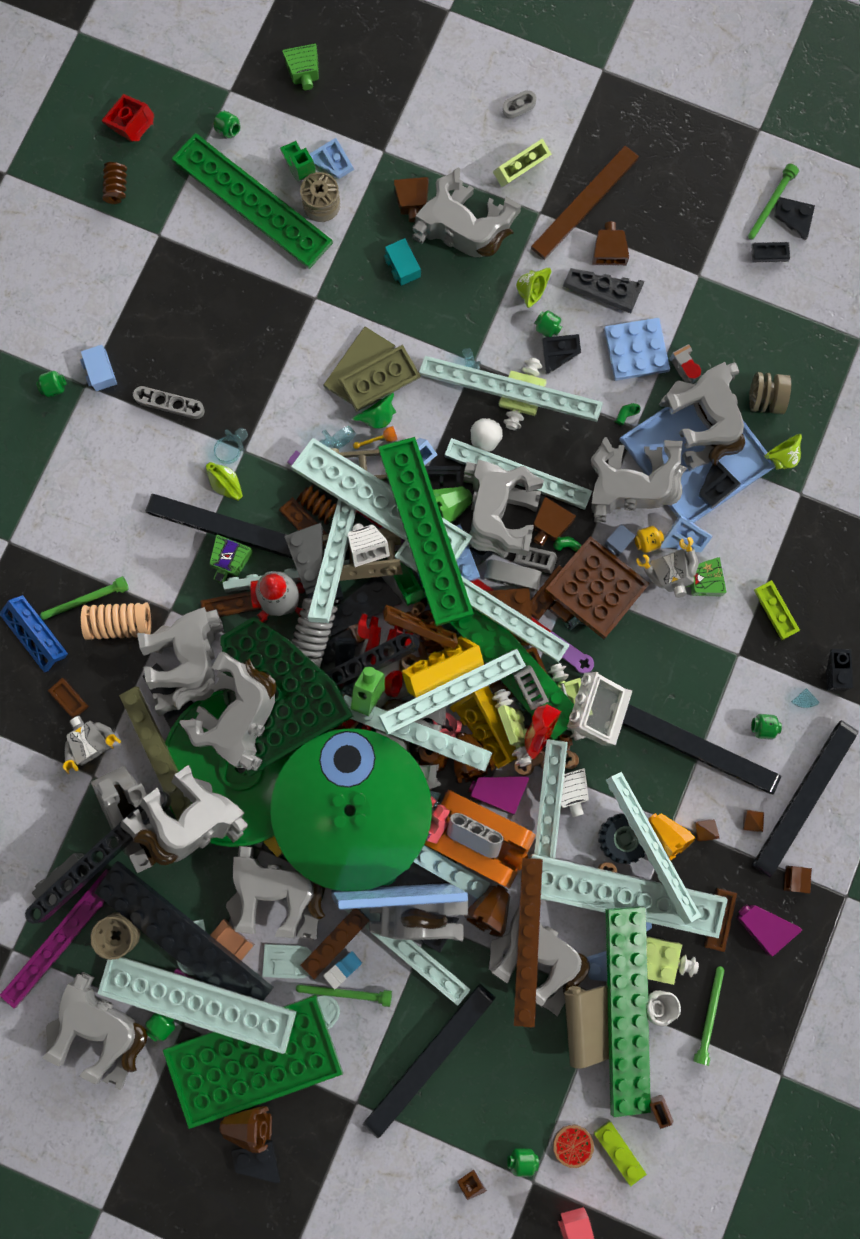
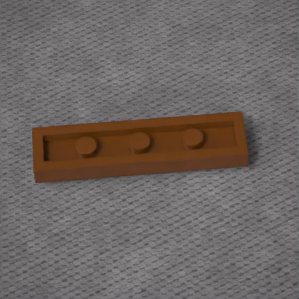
[383,605,458,649]
[300,908,370,979]

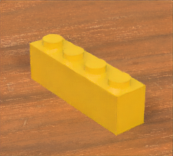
[402,636,484,698]
[449,686,517,769]

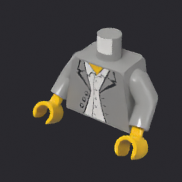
[636,537,699,598]
[63,716,121,774]

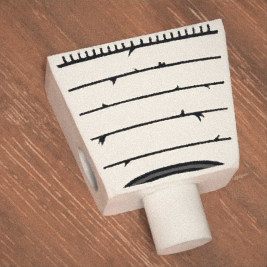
[348,524,390,567]
[561,769,589,817]

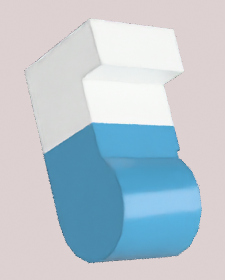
[323,951,362,990]

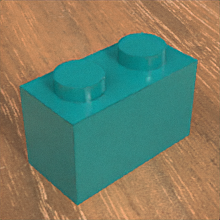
[384,238,421,286]

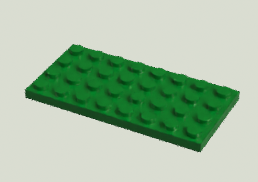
[163,995,343,1129]

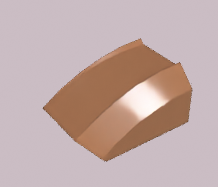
[211,919,255,961]

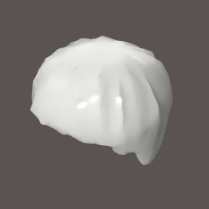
[471,418,502,452]
[646,990,681,1026]

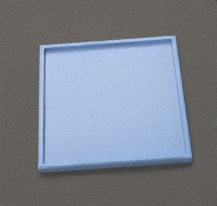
[619,404,775,523]
[331,883,468,909]

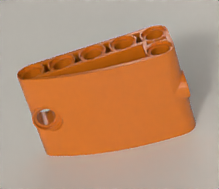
[424,790,536,889]

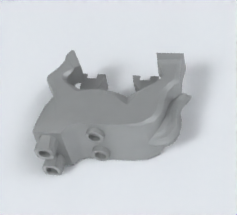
[591,437,687,523]
[463,460,544,558]
[137,607,224,716]

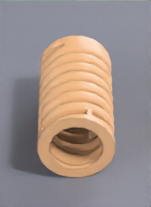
[81,602,151,640]

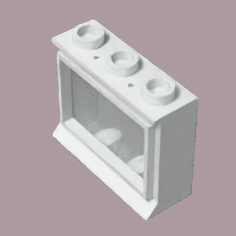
[567,672,632,745]

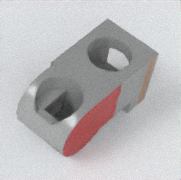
[670,344,701,384]

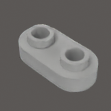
[503,90,536,118]

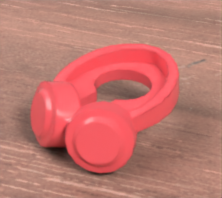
[434,712,462,738]

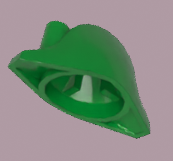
[352,392,396,429]

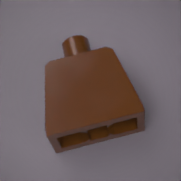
[394,177,429,222]
[592,221,629,266]
[533,497,576,546]

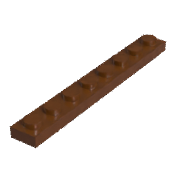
[514,858,543,1027]

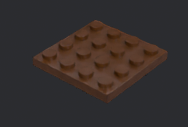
[544,536,650,639]

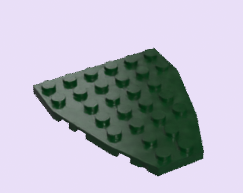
[220,617,354,776]

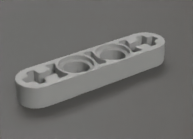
[133,386,205,419]

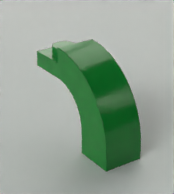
[280,141,316,182]
[385,551,425,606]

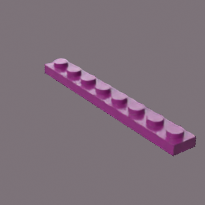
[0,869,110,1009]

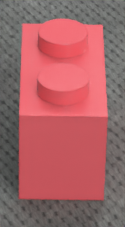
[558,1207,594,1239]

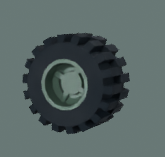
[598,814,645,864]

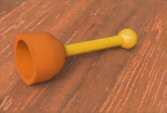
[353,426,398,449]

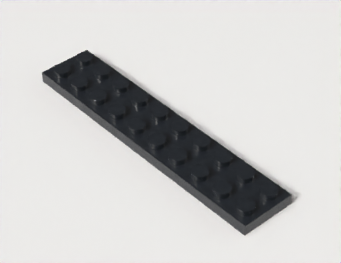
[94,861,274,1001]

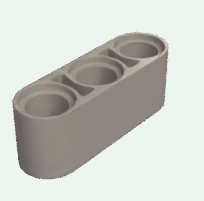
[484,559,542,592]
[447,813,503,858]

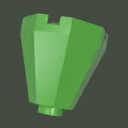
[433,487,472,524]

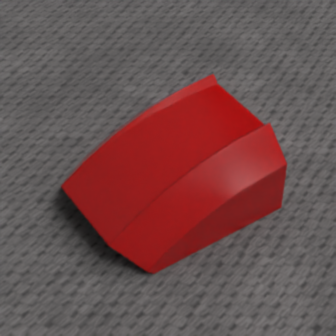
[101,94,154,141]
[525,704,561,759]

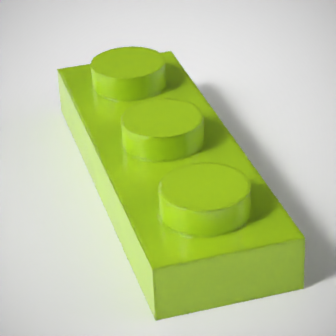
[754,580,800,640]
[594,1120,647,1187]

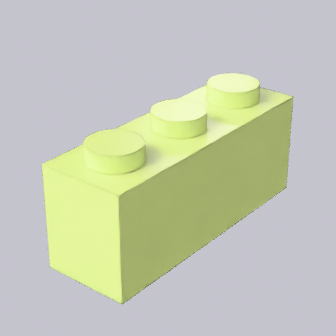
[493,138,552,187]

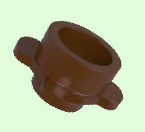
[555,734,573,750]

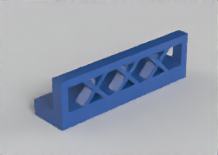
[0,595,68,672]

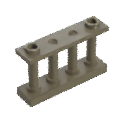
[323,528,402,581]

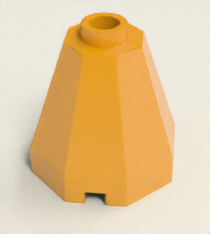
[648,813,695,861]

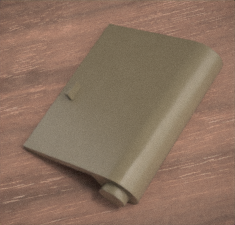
[564,984,609,1068]

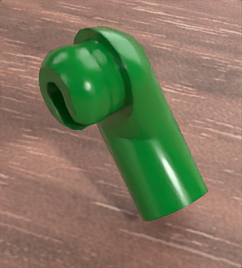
[615,403,641,425]
[553,536,582,552]

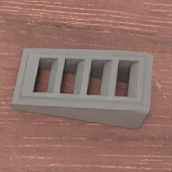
[514,547,557,574]
[512,665,549,710]

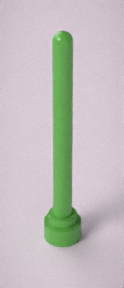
[748,163,799,240]
[40,576,129,620]
[693,966,724,1066]
[296,984,392,1007]

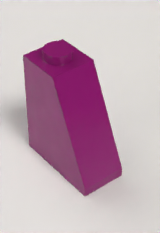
[469,776,529,815]
[736,905,802,957]

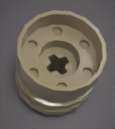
[300,172,340,222]
[749,372,791,415]
[91,912,141,960]

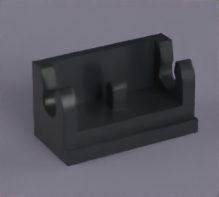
[425,466,461,490]

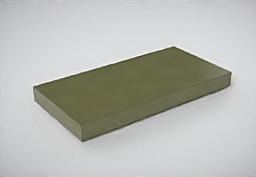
[324,326,396,404]
[338,344,421,412]

